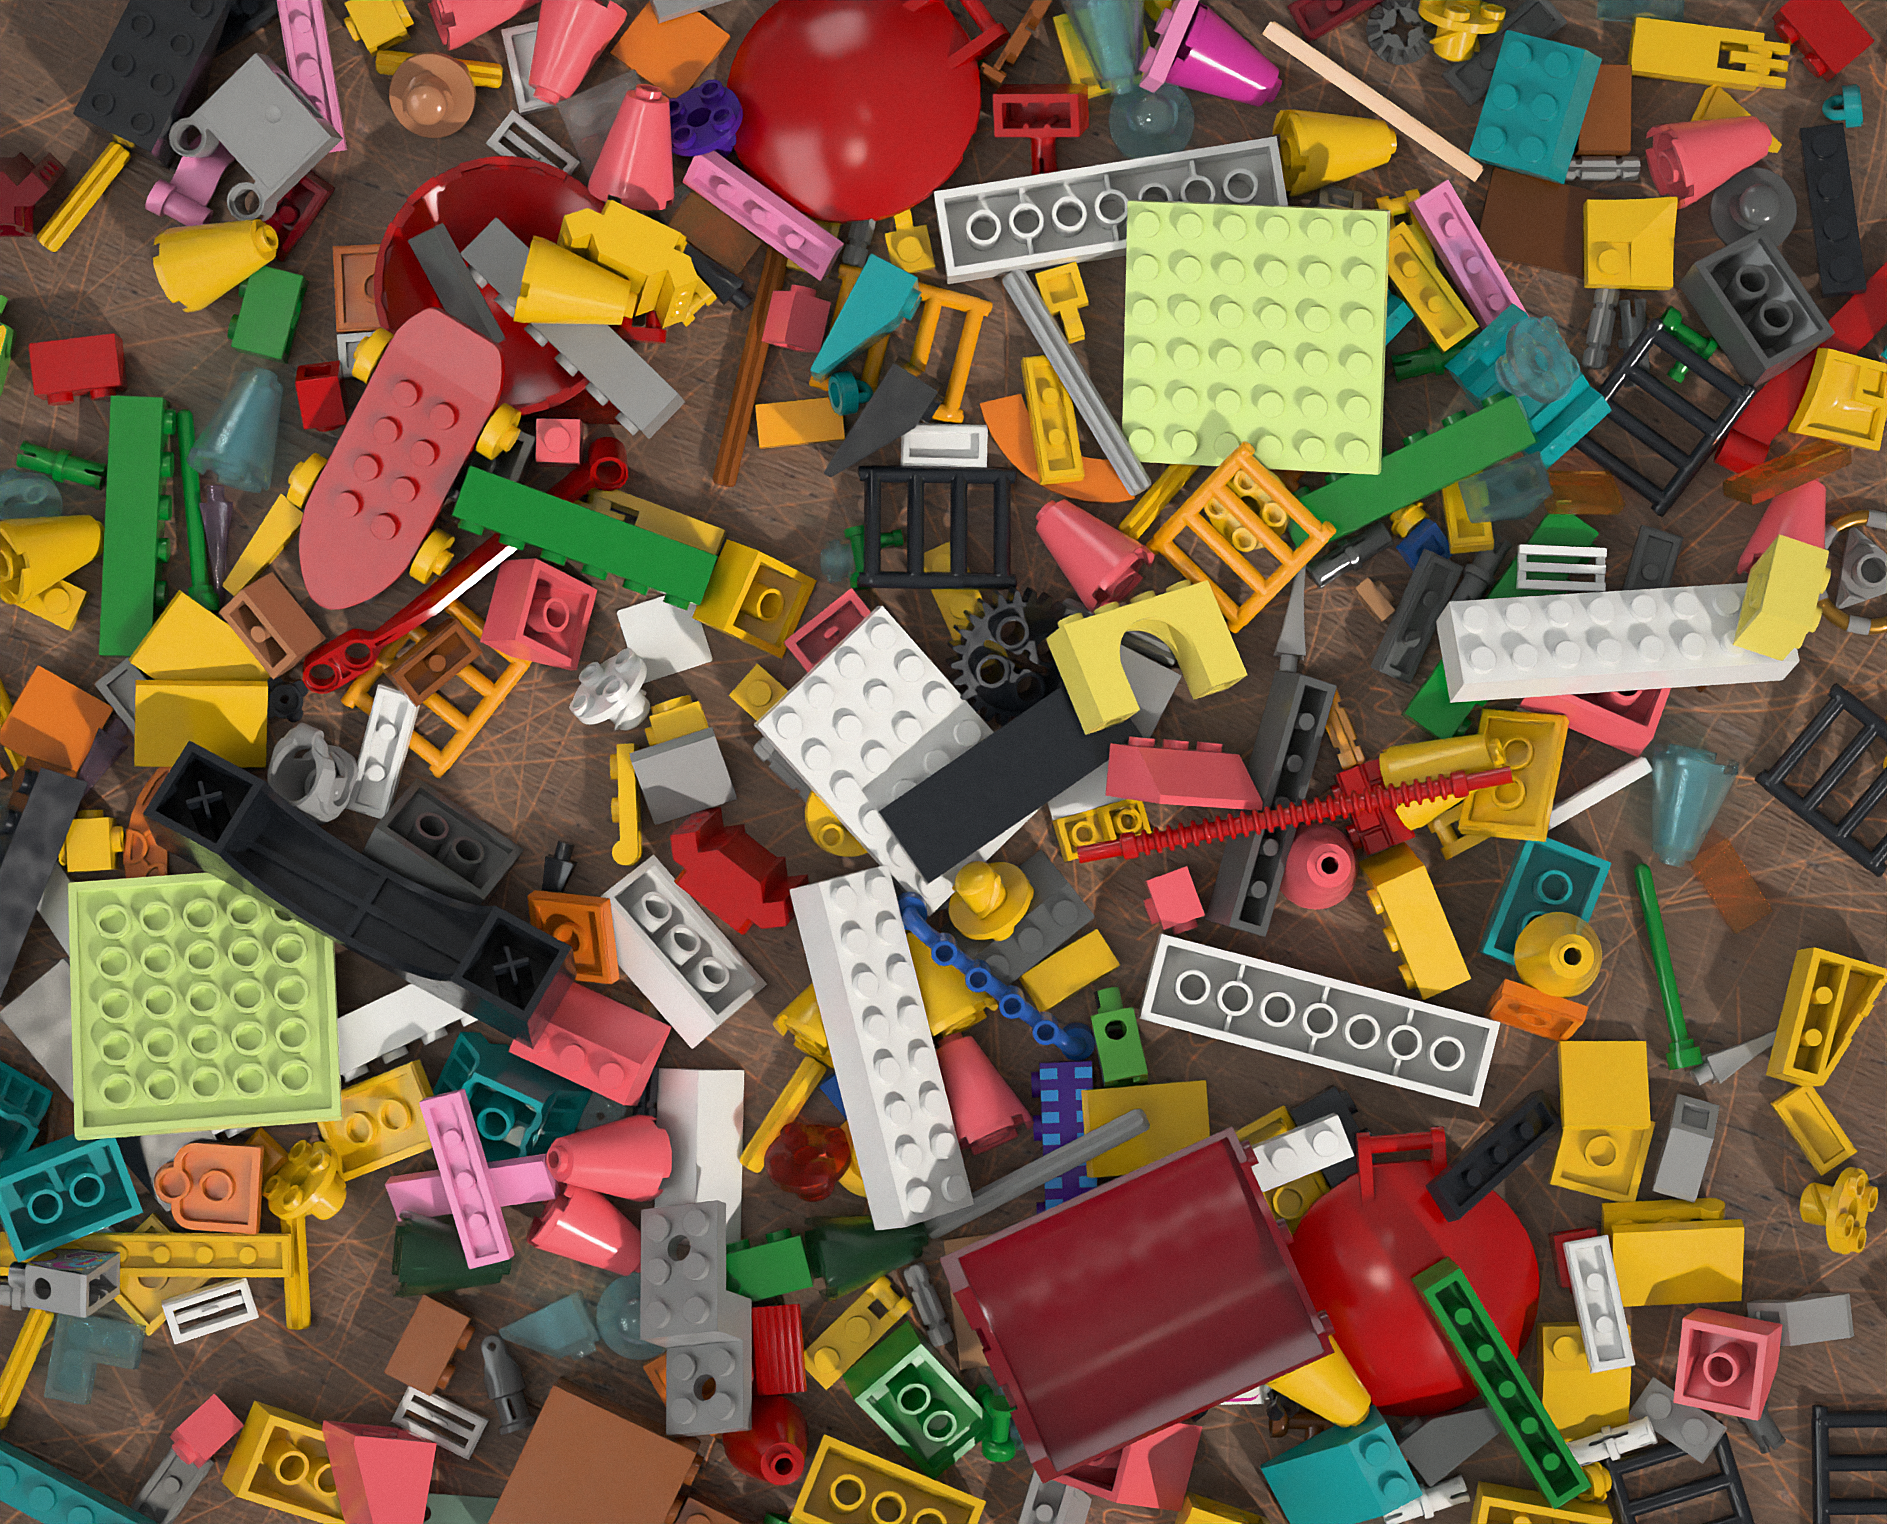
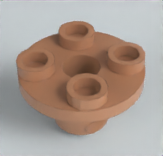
[389,52,476,138]

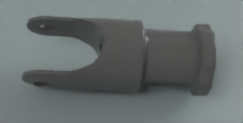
[481,1334,537,1435]

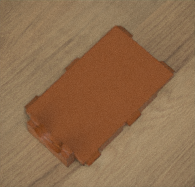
[980,0,1053,90]

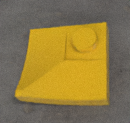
[1583,197,1678,290]
[1788,348,1887,451]

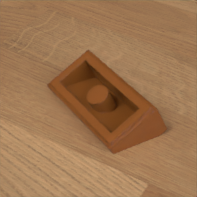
[384,617,483,707]

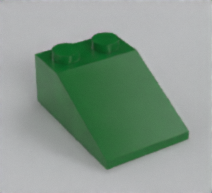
[842,1320,993,1480]

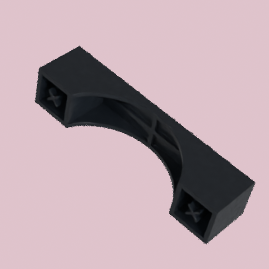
[73,0,234,170]
[143,740,577,1049]

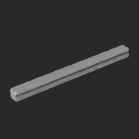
[1002,269,1151,496]
[923,1109,1150,1239]

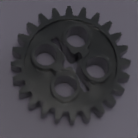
[946,586,1071,726]

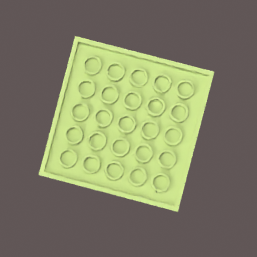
[1122,200,1390,475]
[68,872,342,1140]

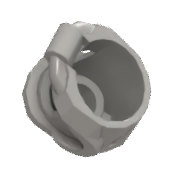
[267,722,359,825]

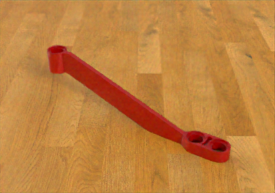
[1713,261,1887,481]
[303,437,628,694]

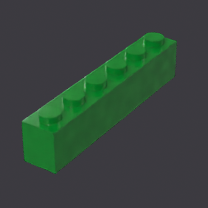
[1287,390,1540,548]
[99,395,176,658]
[451,466,718,611]
[1401,503,1599,740]
[1411,1256,1591,1510]

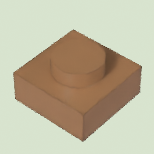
[1351,577,1396,624]

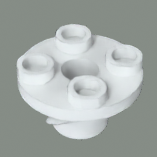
[569,648,650,731]

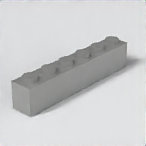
[460,217,685,439]

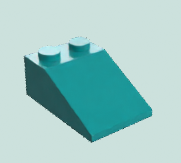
[810,253,922,383]
[1259,1404,1423,1524]

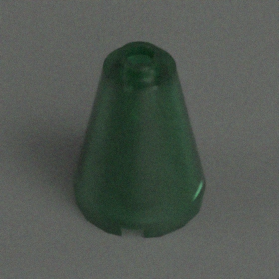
[391,1210,512,1298]
[804,1215,928,1302]

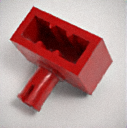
[993,84,1089,175]

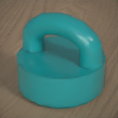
[1822,84,1863,128]
[828,371,874,416]

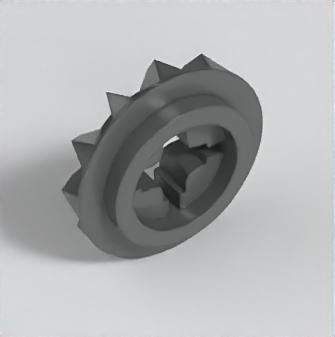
[1366,0,1435,65]

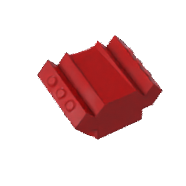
[670,807,809,935]

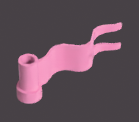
[145,70,237,226]

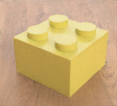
[1733,534,1831,661]

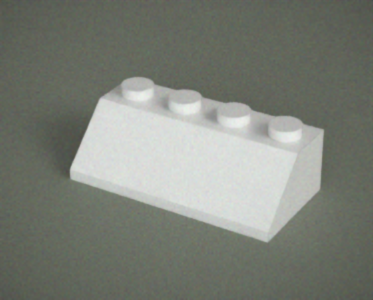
[601,854,767,1049]

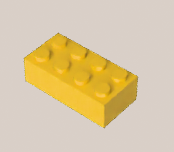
[788,1434,986,1524]

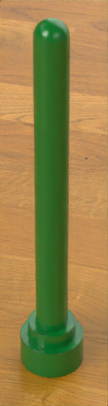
[176,409,221,614]
[1634,863,1703,1070]

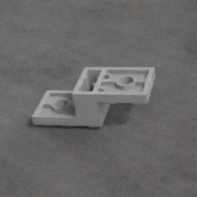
[640,1200,752,1438]

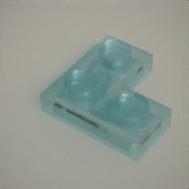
[44,1313,146,1405]

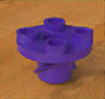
[669,79,743,158]

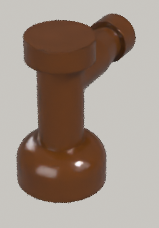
[1268,1408,1333,1441]

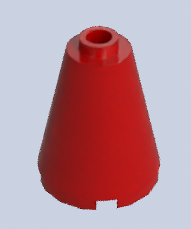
[722,1394,809,1485]

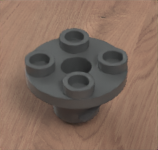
[1708,167,1797,247]

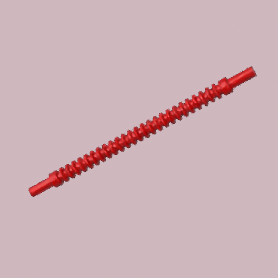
[1077,766,1513,863]

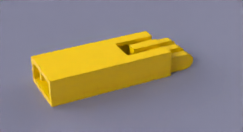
[1627,17,1791,91]
[574,488,726,556]

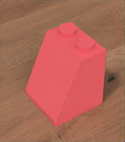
[322,1420,437,1524]
[1052,1421,1202,1512]

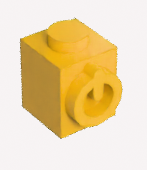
[343,0,414,57]
[645,695,709,746]
[58,810,124,872]

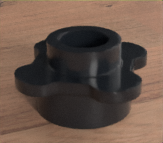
[267,677,308,722]

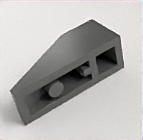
[1395,1402,1502,1487]

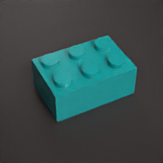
[1468,30,1602,184]
[1477,837,1612,968]
[0,1134,143,1263]

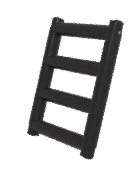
[1569,316,1758,517]
[857,465,1017,590]
[1755,683,1887,877]
[1811,1404,1887,1524]
[1600,1420,1755,1524]

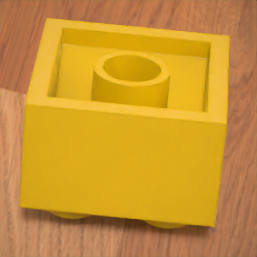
[692,539,817,659]

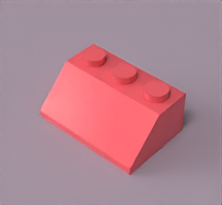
[1518,688,1671,757]
[1105,736,1263,810]
[508,981,672,1106]

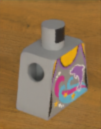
[8,1248,120,1318]

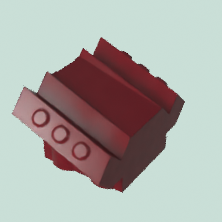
[0,152,66,237]

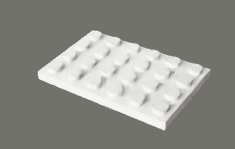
[753,606,1042,916]

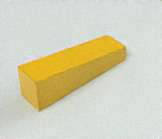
[222,494,304,597]

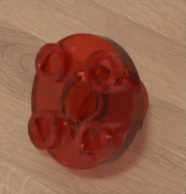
[764,1122,851,1202]

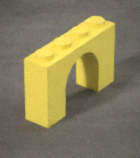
[1046,579,1248,735]

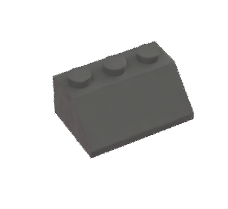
[1679,227,1835,387]
[361,777,524,906]
[939,849,1095,986]

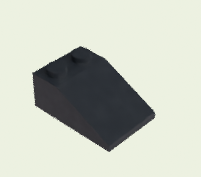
[823,356,944,478]

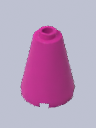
[1165,2,1282,107]

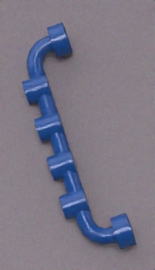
[897,892,1095,1061]

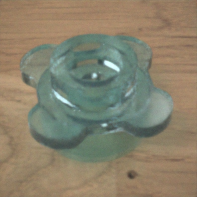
[820,539,853,584]
[577,1091,626,1131]

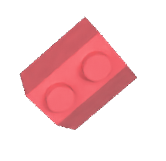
[480,558,597,671]
[1673,1307,1783,1421]

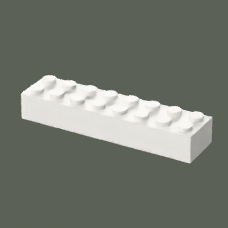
[934,136,1288,284]
[1436,583,1800,703]
[789,864,974,1231]
[1138,934,1500,1107]

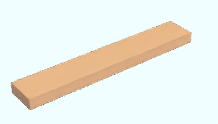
[1262,21,1484,182]

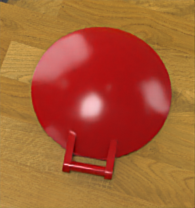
[727,0,1010,224]
[374,156,667,416]
[1287,1126,1540,1417]

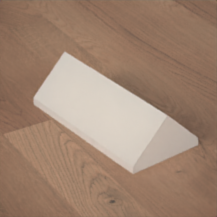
[655,1068,745,1245]

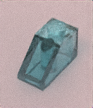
[498,1289,603,1361]

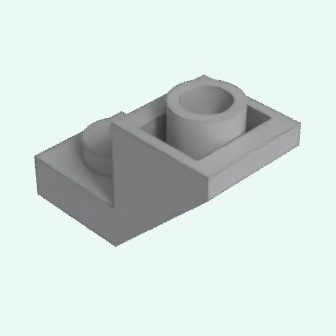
[1652,1094,1720,1203]
[1747,1293,1854,1346]

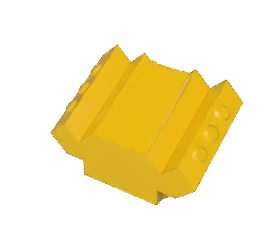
[557,200,699,329]

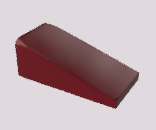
[1287,0,1385,43]
[264,170,335,262]

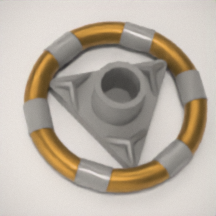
[1817,509,1887,635]

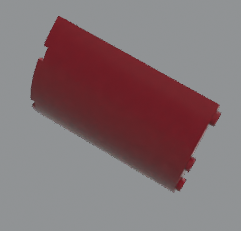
[939,1126,1336,1484]

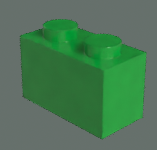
[227,266,309,364]
[726,1227,814,1302]

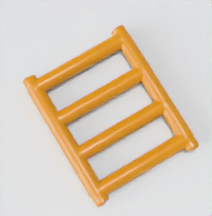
[809,264,993,424]
[1146,441,1336,634]
[340,577,532,779]

